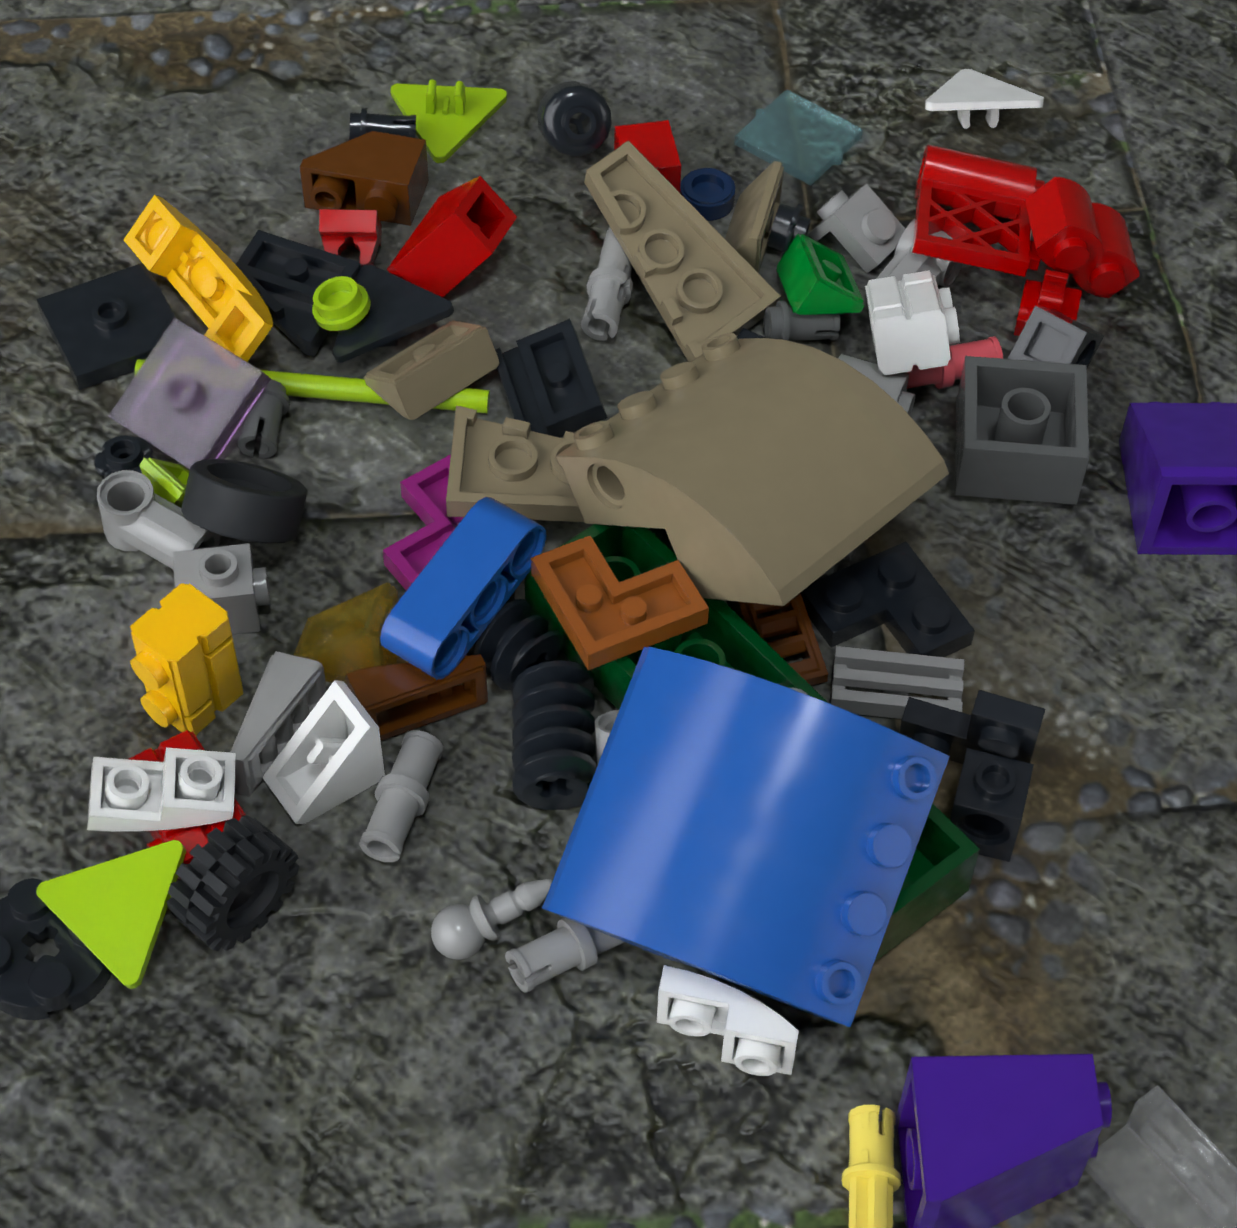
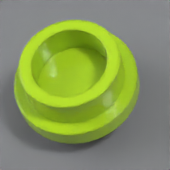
[312,276,371,331]

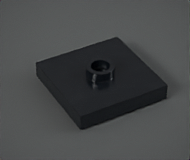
[37,263,190,390]

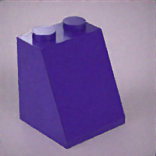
[1119,402,1237,555]
[895,1054,1112,1228]

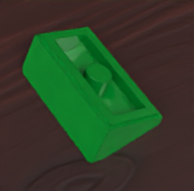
[777,234,865,315]

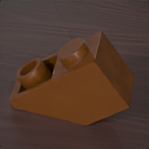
[300,131,429,226]

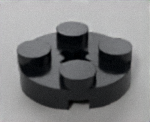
[0,878,112,1020]

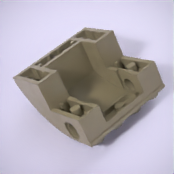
[556,333,949,606]

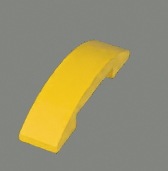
[124,194,273,372]

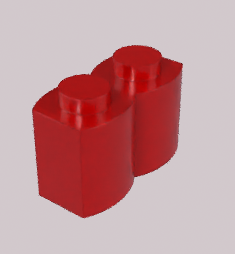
[1024,176,1140,298]

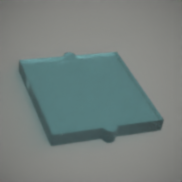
[734,89,863,185]

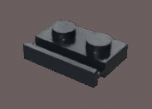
[495,319,608,438]

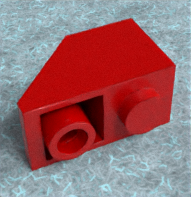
[387,176,517,297]

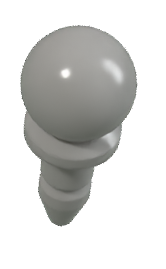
[431,879,552,960]

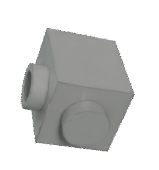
[173,543,270,635]

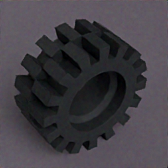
[167,815,299,951]

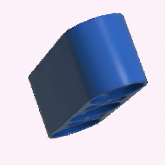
[380,497,546,680]

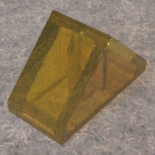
[294,582,398,685]

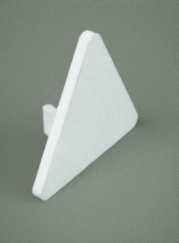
[925,69,1044,129]

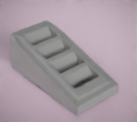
[230,651,327,797]

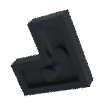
[800,541,975,657]
[900,690,1046,764]

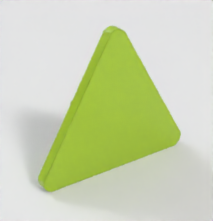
[391,79,507,163]
[36,840,186,989]

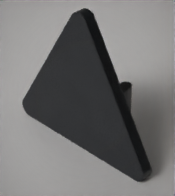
[332,264,454,363]

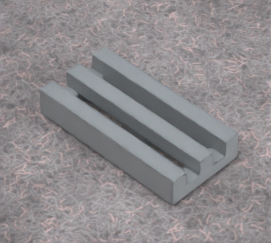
[831,646,964,719]

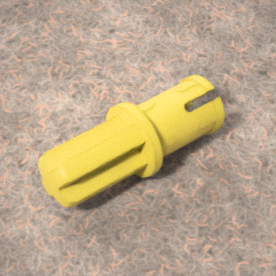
[841,1104,901,1228]

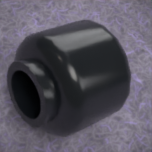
[537,81,612,157]

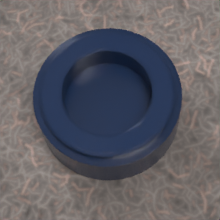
[680,168,735,221]

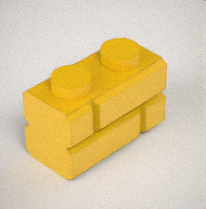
[130,583,244,735]

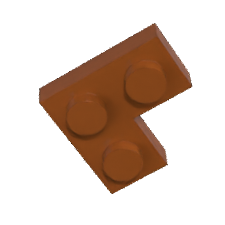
[531,535,709,670]

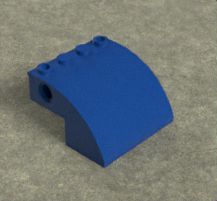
[542,647,950,1027]

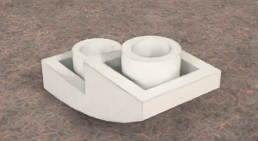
[87,747,236,831]
[657,965,799,1076]

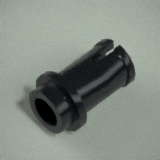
[349,108,416,140]

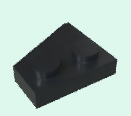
[236,230,361,357]

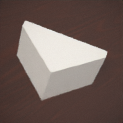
[263,680,385,824]

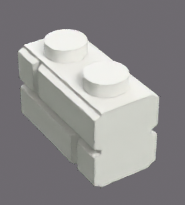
[865,270,960,376]

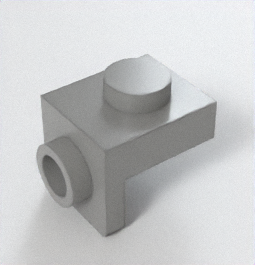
[809,183,905,273]

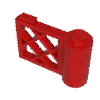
[912,145,1045,277]

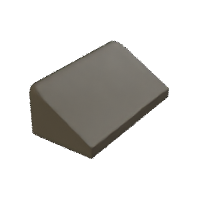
[725,161,784,273]
[363,320,499,420]

